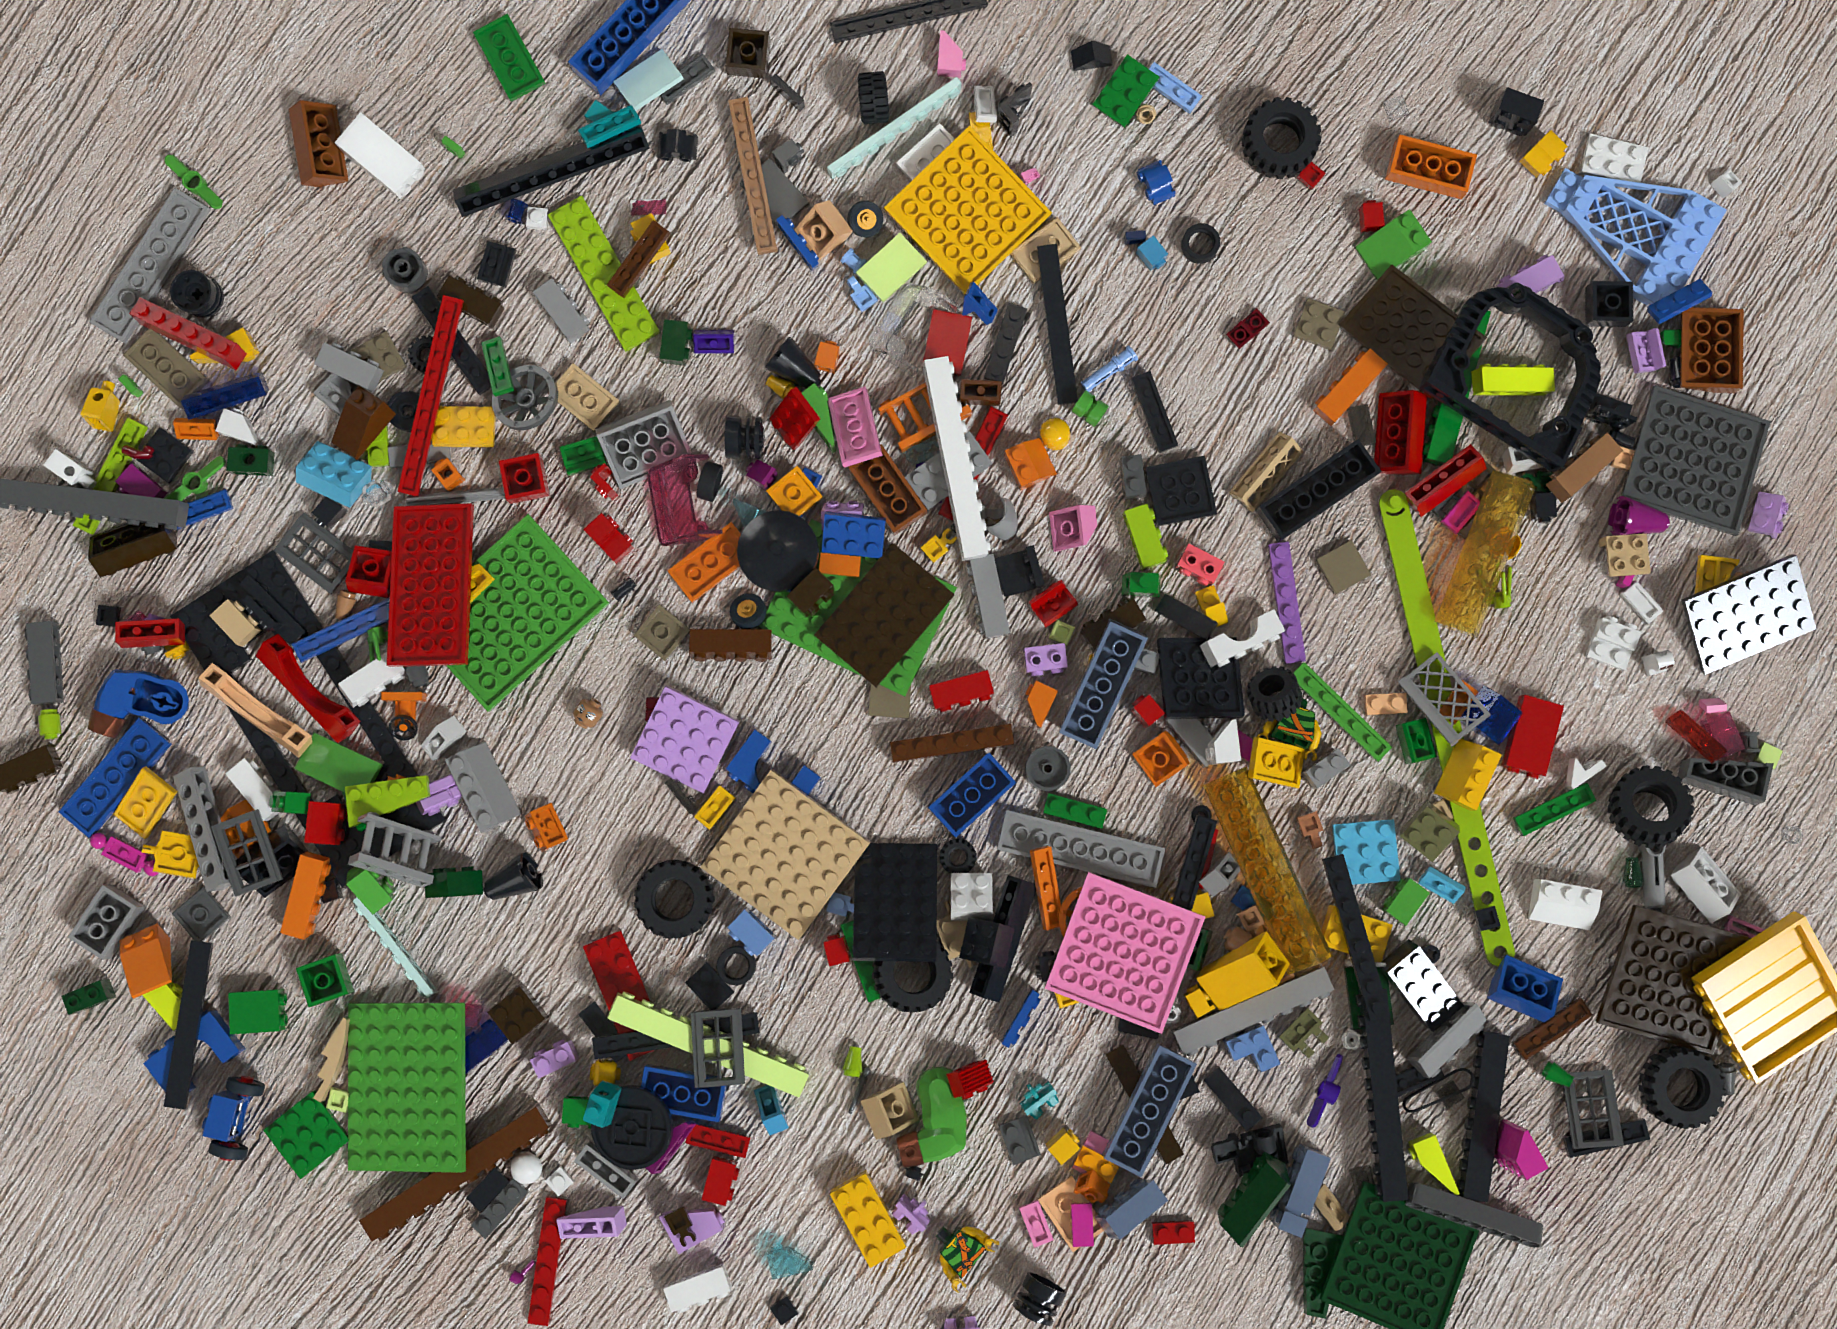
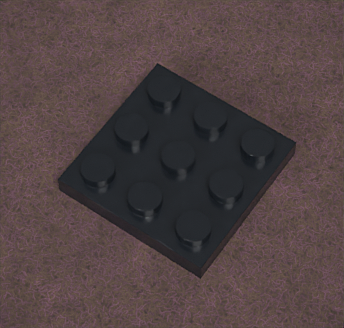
[1145,455,1217,527]

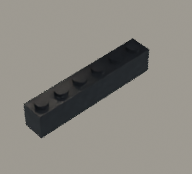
[969,875,1036,1003]

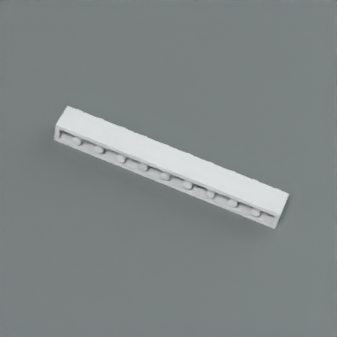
[922,356,990,561]

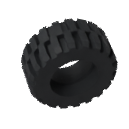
[1242,97,1321,179]
[1607,765,1694,848]
[634,860,715,939]
[872,940,953,1013]
[1638,1046,1727,1129]

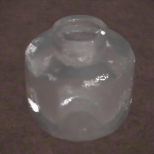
[362,478,393,508]

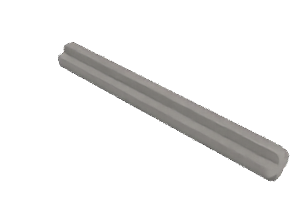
[406,487,506,506]

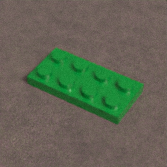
[473,14,546,102]

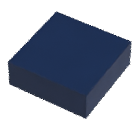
[1124,230,1146,245]

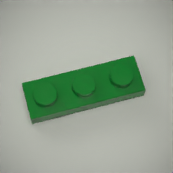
[481,336,514,397]
[1043,793,1107,829]

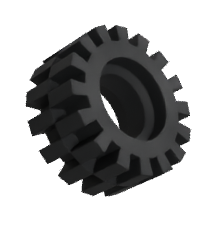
[408,335,433,373]
[940,838,976,874]

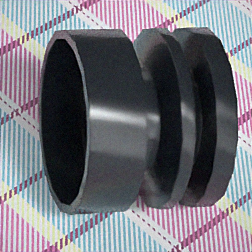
[170,270,224,318]
[725,416,765,459]
[1012,1272,1067,1326]

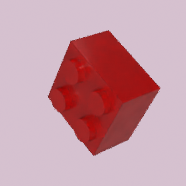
[499,453,550,504]

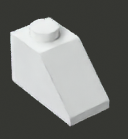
[215,408,261,446]
[421,716,466,761]

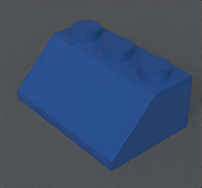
[1487,955,1563,1022]

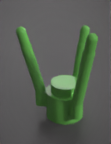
[367,627,405,669]

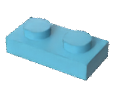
[1418,866,1466,904]

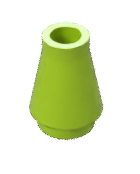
[842,1046,862,1078]

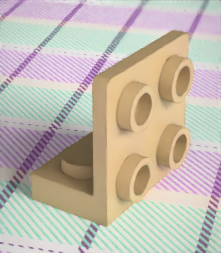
[1599,533,1651,577]

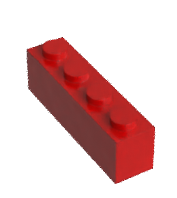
[1405,444,1487,517]

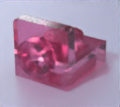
[465,1004,483,1027]

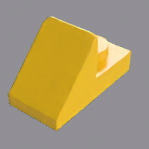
[1194,585,1228,627]

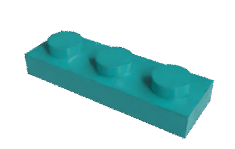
[578,105,641,148]

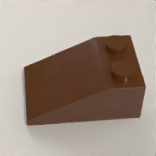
[331,386,396,460]

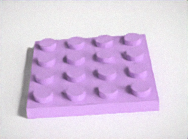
[630,685,739,793]

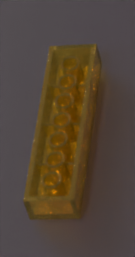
[1435,470,1535,638]

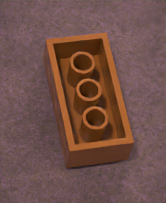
[848,444,927,536]

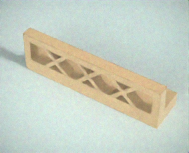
[1229,432,1303,512]

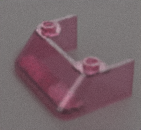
[647,454,723,546]

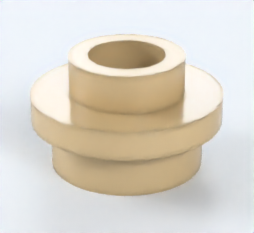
[1136,104,1156,124]

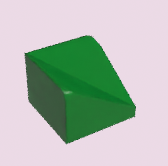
[1659,329,1681,349]

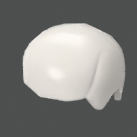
[510,1150,542,1184]

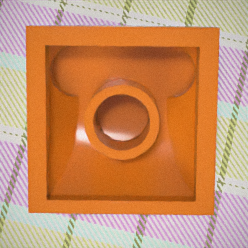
[1132,730,1190,787]

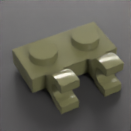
[1278,1008,1329,1058]

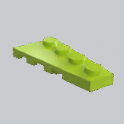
[345,775,430,828]

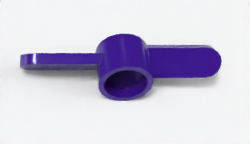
[1307,1054,1343,1128]

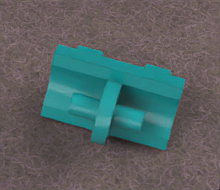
[1019,1081,1059,1120]

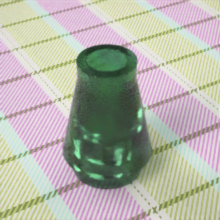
[1623,857,1644,888]

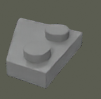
[313,373,353,416]

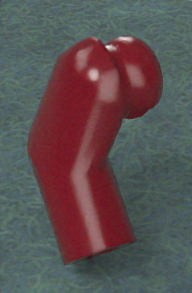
[122,445,154,459]

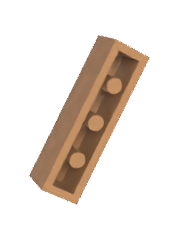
[1546,432,1623,503]

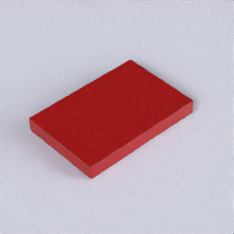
[922,309,972,376]

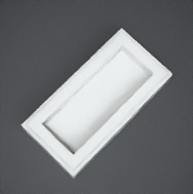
[973,86,997,123]
[1620,580,1663,625]

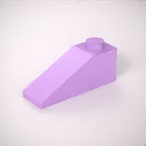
[557,1206,627,1239]

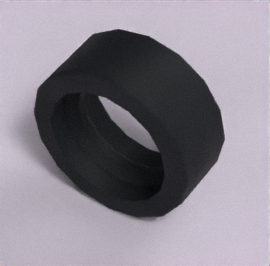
[1181,223,1220,264]
[696,461,723,502]
[716,946,757,986]

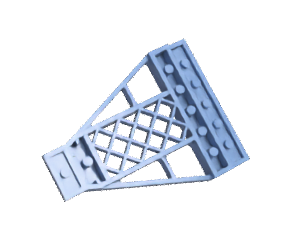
[1544,168,1727,305]

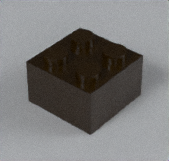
[725,28,771,79]
[787,568,835,618]
[487,985,549,1045]

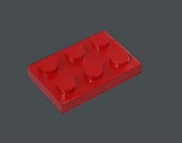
[769,387,821,450]

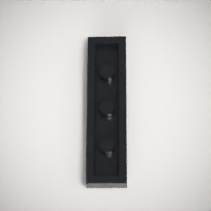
[984,303,1028,385]
[1131,371,1178,453]
[1563,1118,1650,1158]

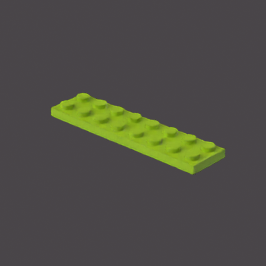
[547,196,660,352]

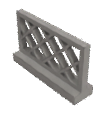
[1398,652,1491,747]

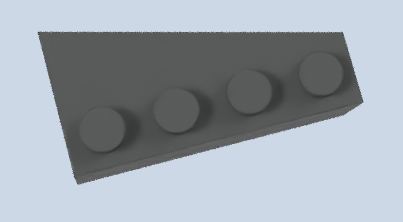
[1678,758,1774,805]

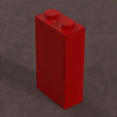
[1501,695,1564,780]

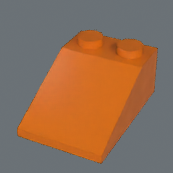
[119,923,172,999]

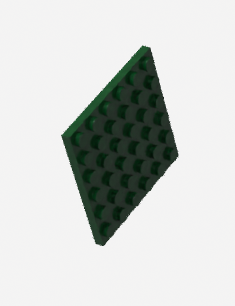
[1319,1181,1480,1329]

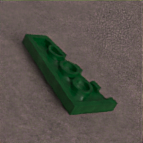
[1303,1227,1342,1319]

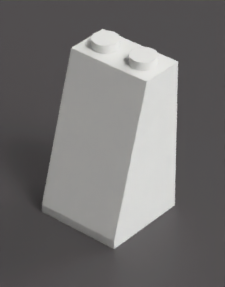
[335,112,425,199]

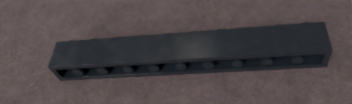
[453,124,650,217]
[1355,988,1409,1202]

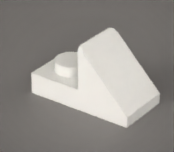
[1565,758,1607,790]

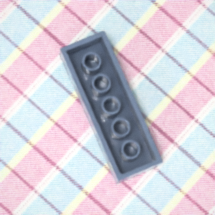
[1059,619,1148,749]
[1102,1043,1197,1178]

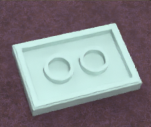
[613,49,684,111]

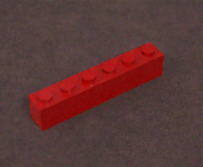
[129,297,247,370]

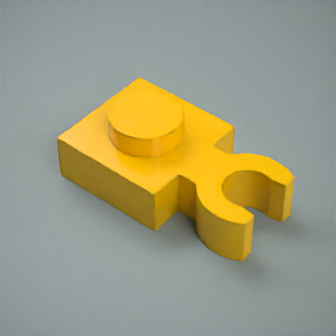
[920,528,957,564]

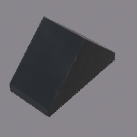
[1070,41,1113,71]

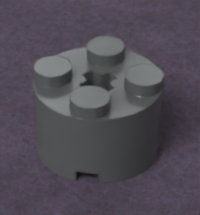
[382,247,428,294]

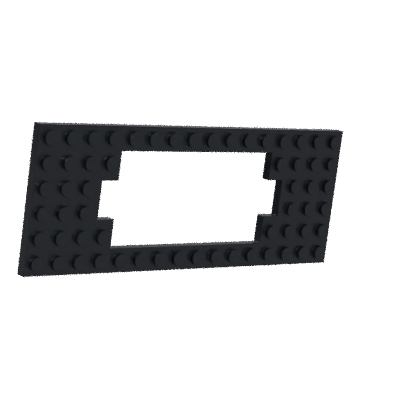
[170,550,447,887]

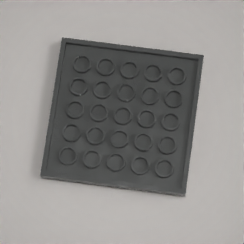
[1619,385,1771,536]

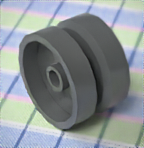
[1025,746,1071,791]

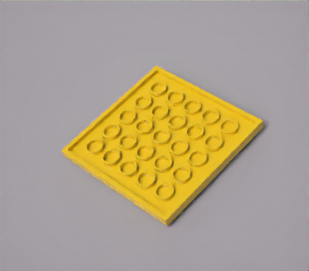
[883,125,1052,295]

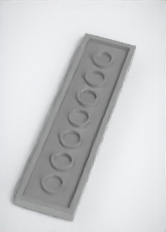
[89,188,211,344]
[997,810,1165,888]

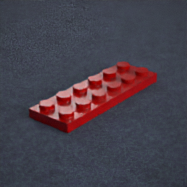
[583,930,654,1061]

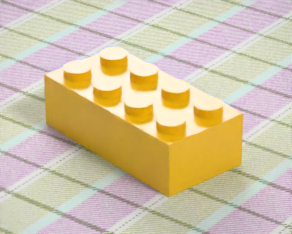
[830,1170,907,1268]

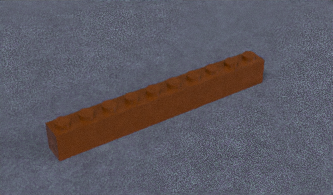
[359,1104,552,1242]

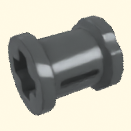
[1740,732,1760,753]

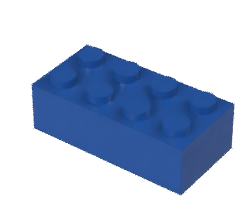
[928,753,1017,838]
[641,1064,727,1122]

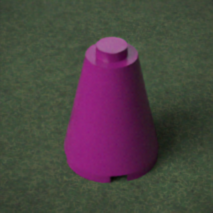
[1608,496,1670,536]

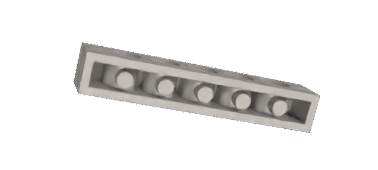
[173,767,231,892]

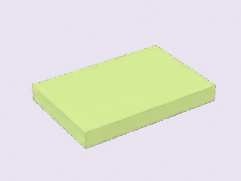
[856,233,927,303]

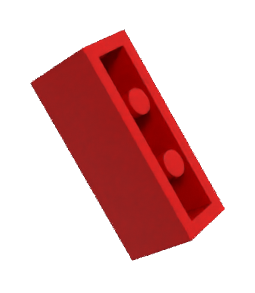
[115,618,185,648]
[929,670,994,713]

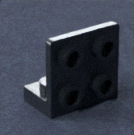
[997,82,1032,137]
[1585,393,1637,430]
[995,545,1045,597]

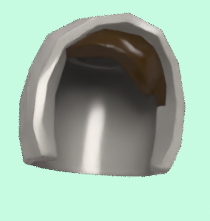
[980,498,1018,540]

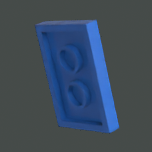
[822,512,886,558]

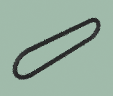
[1402,1068,1475,1113]

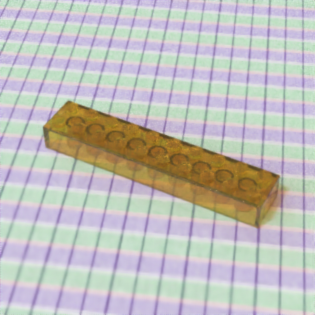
[1203,766,1333,975]

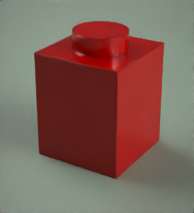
[1359,200,1385,233]

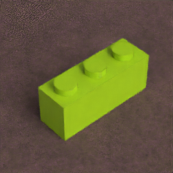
[1122,504,1168,571]

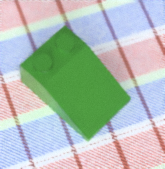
[1355,209,1432,280]
[801,383,836,453]

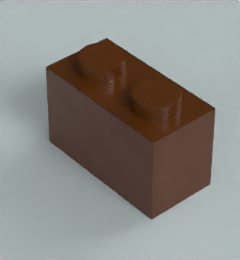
[960,379,1002,406]

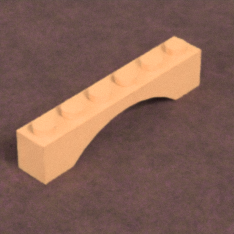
[198,663,312,758]

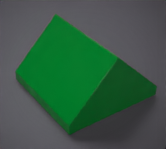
[1395,718,1437,765]

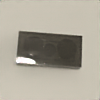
[665,778,698,815]

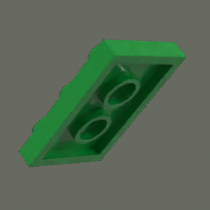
[1092,54,1160,128]

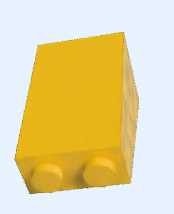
[1196,931,1290,1011]

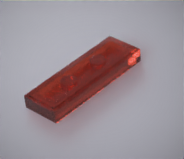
[1665,709,1728,764]

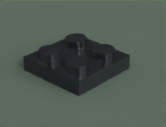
[136,427,194,484]

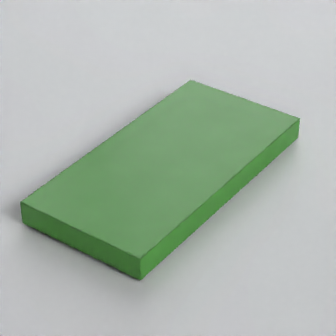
[294,733,383,793]

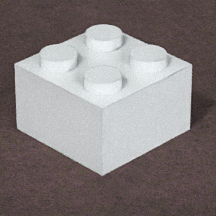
[951,873,993,921]

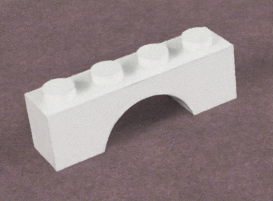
[1200,609,1285,668]

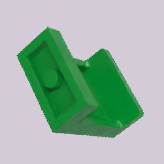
[228,988,288,1034]

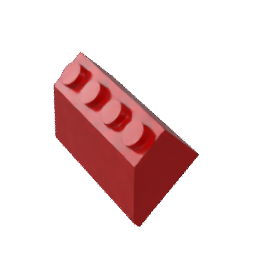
[1374,390,1427,475]

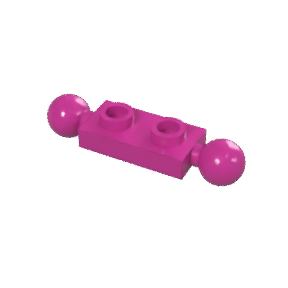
[90,833,159,876]

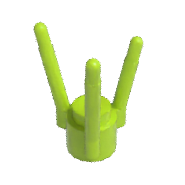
[1476,566,1512,609]

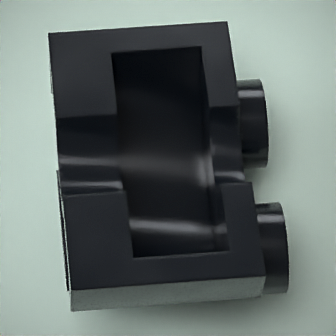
[657,129,698,162]

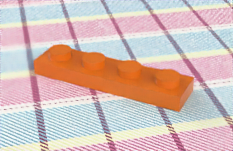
[1029,845,1061,931]

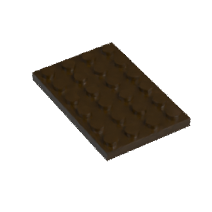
[1339,265,1487,400]
[814,543,955,688]

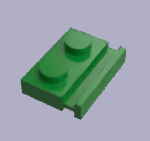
[559,436,607,476]

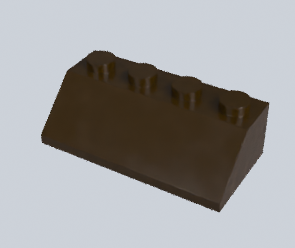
[88,522,177,578]

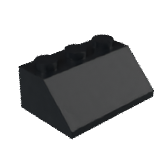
[235,824,308,898]

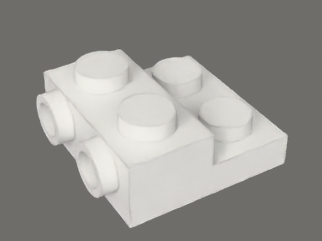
[1585,616,1641,671]

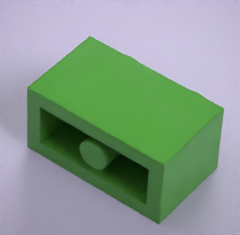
[1382,878,1430,926]

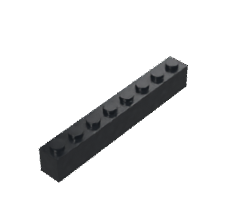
[1456,1031,1510,1202]

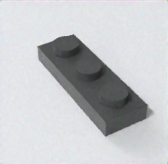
[471,1178,529,1239]

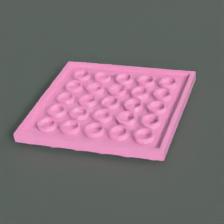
[1045,872,1205,1034]

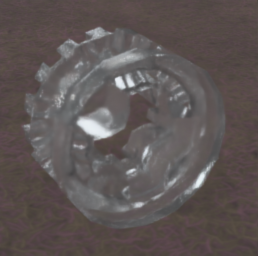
[1781,826,1803,844]

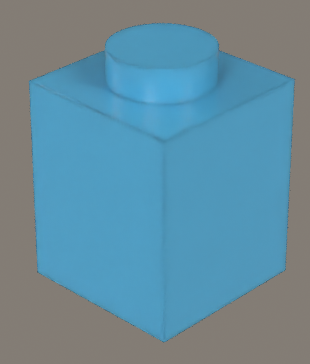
[1136,235,1168,271]

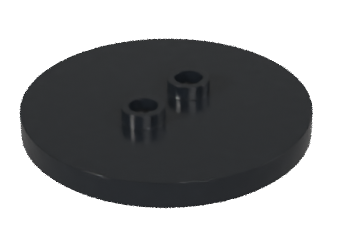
[591,1085,673,1170]

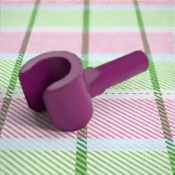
[509,1259,536,1284]

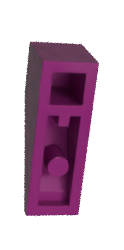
[646,1121,697,1174]

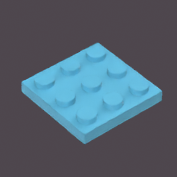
[1332,819,1400,885]

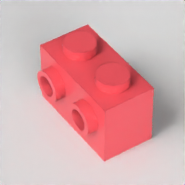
[1176,543,1225,586]

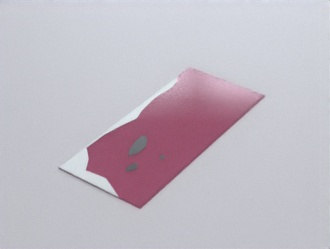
[630,199,666,215]

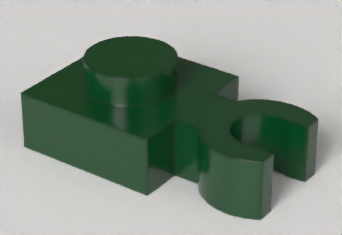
[1521,472,1553,493]

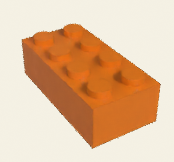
[1385,134,1477,200]

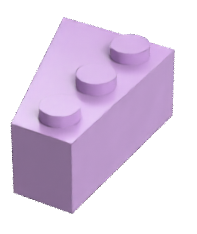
[1497,254,1564,297]

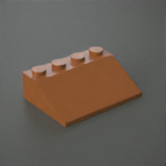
[1680,307,1744,394]

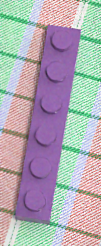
[1268,542,1306,664]

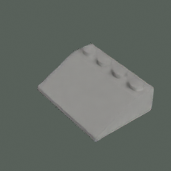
[596,400,694,489]

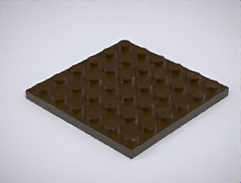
[1595,904,1752,1055]

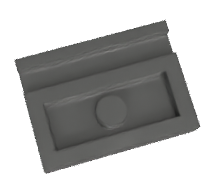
[999,1115,1041,1165]

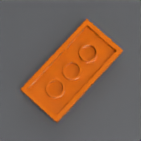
[667,522,741,603]

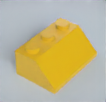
[1433,739,1502,811]

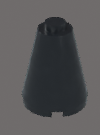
[765,337,821,389]
[483,852,543,900]

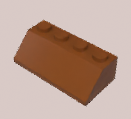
[289,100,349,187]

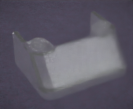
[869,283,959,379]

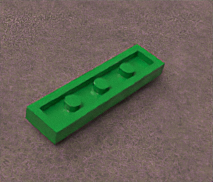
[1513,783,1597,836]
[841,920,880,1002]

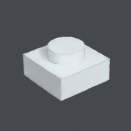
[526,207,549,230]
[545,1166,575,1196]

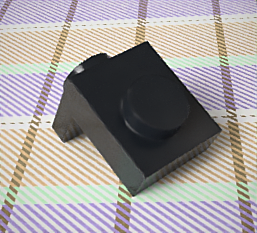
[1035,951,1057,982]

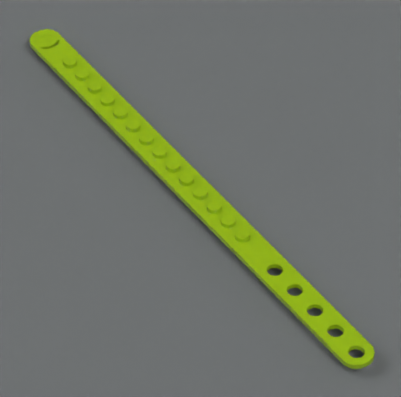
[1379,489,1515,966]

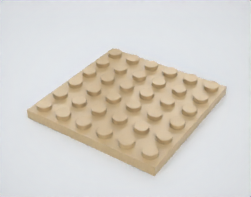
[700,769,871,940]

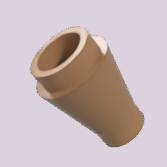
[335,589,357,620]

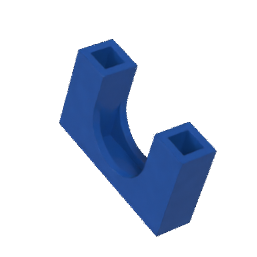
[726,729,821,796]
[143,1010,246,1093]

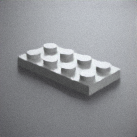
[905,431,993,511]

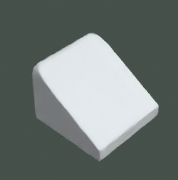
[1711,169,1742,198]

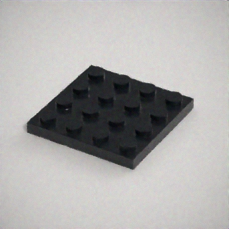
[1157,637,1245,719]

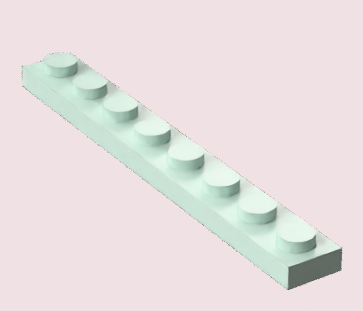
[827,77,961,179]

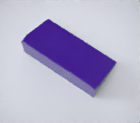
[693,330,734,353]

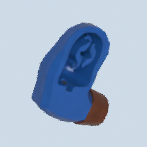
[87,669,190,738]

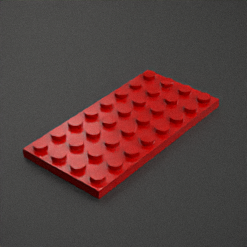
[387,503,474,667]

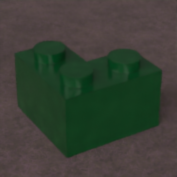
[425,866,483,898]

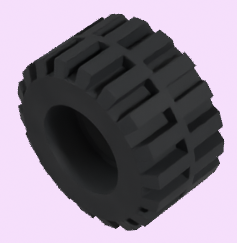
[858,71,889,124]
[1247,666,1303,722]

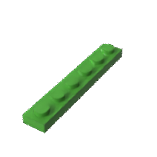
[1292,662,1392,762]

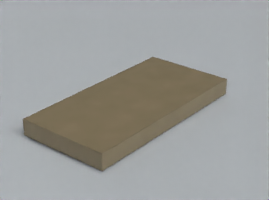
[123,328,210,409]

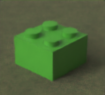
[346,867,394,915]

